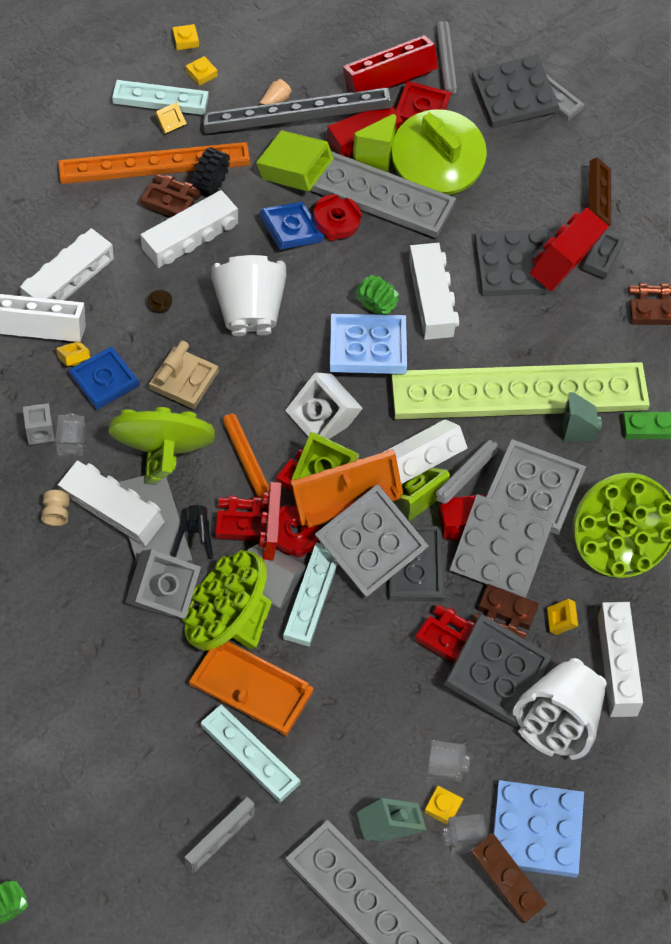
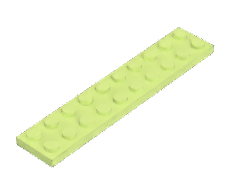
[391,362,650,419]

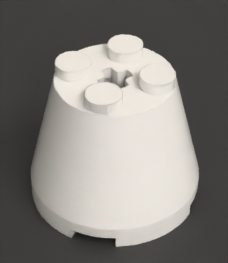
[211,255,287,336]
[513,658,607,760]

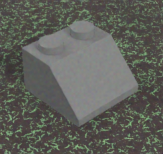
[125,549,201,619]

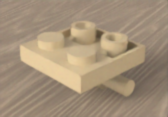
[149,341,219,409]

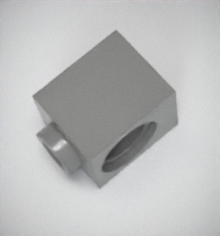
[23,403,55,445]

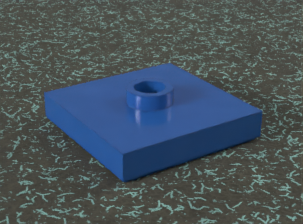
[259,201,324,250]
[69,346,140,410]

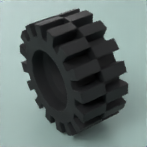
[192,147,230,195]

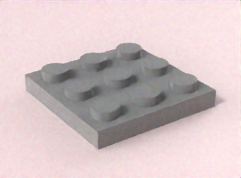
[486,439,586,535]
[315,484,429,598]
[450,494,554,598]

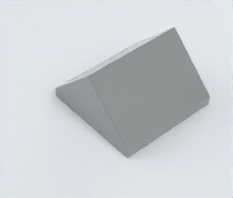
[248,544,307,610]

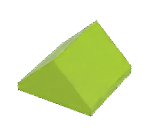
[353,114,397,172]
[292,432,359,480]
[393,467,450,522]

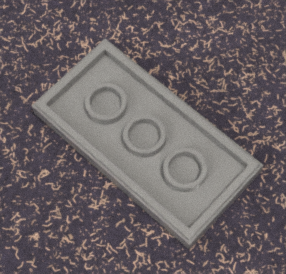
[119,475,193,564]

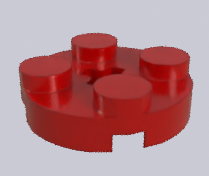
[312,194,361,241]
[277,505,323,558]

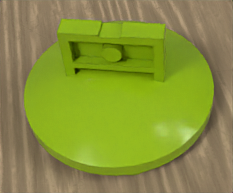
[392,109,487,195]
[109,407,215,485]
[573,473,671,578]
[182,550,272,651]

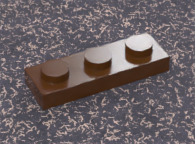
[588,157,611,226]
[468,833,547,923]

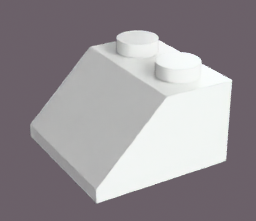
[285,373,363,439]

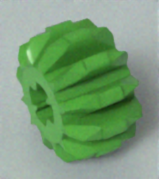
[356,275,399,315]
[0,881,28,924]

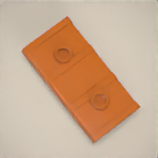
[290,449,403,528]
[189,641,314,737]

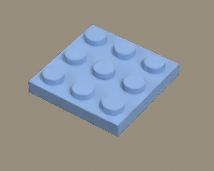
[330,314,407,374]
[493,780,584,878]

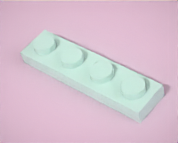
[112,80,209,115]
[283,542,338,647]
[201,704,300,803]

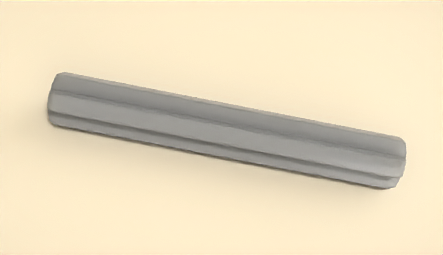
[436,21,457,94]
[436,440,498,504]

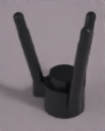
[170,505,213,559]

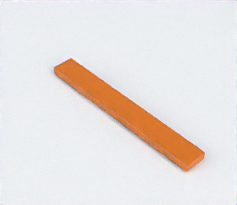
[58,142,250,184]

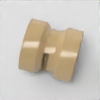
[41,490,70,526]

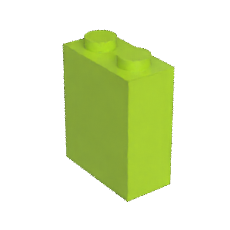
[256,130,334,192]

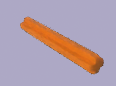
[223,413,269,499]

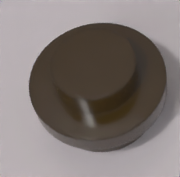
[147,290,172,314]

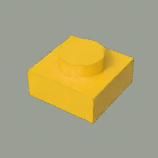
[172,24,199,50]
[185,56,218,86]
[154,102,187,134]
[56,342,90,366]
[547,599,578,635]
[424,786,463,826]

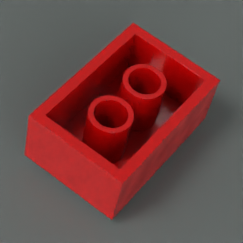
[529,207,609,292]

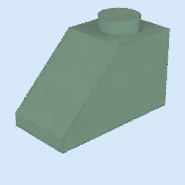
[562,392,602,442]
[357,798,426,842]

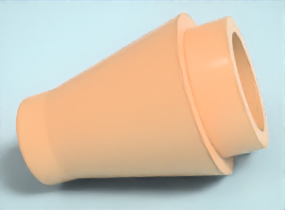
[258,79,292,105]

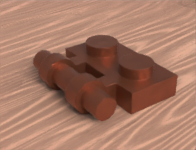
[140,174,202,217]
[628,283,671,325]
[473,584,539,639]

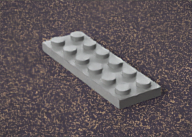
[310,151,456,238]
[285,820,451,944]

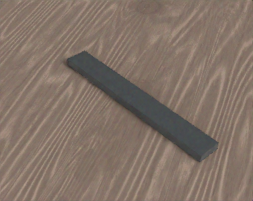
[203,88,391,134]

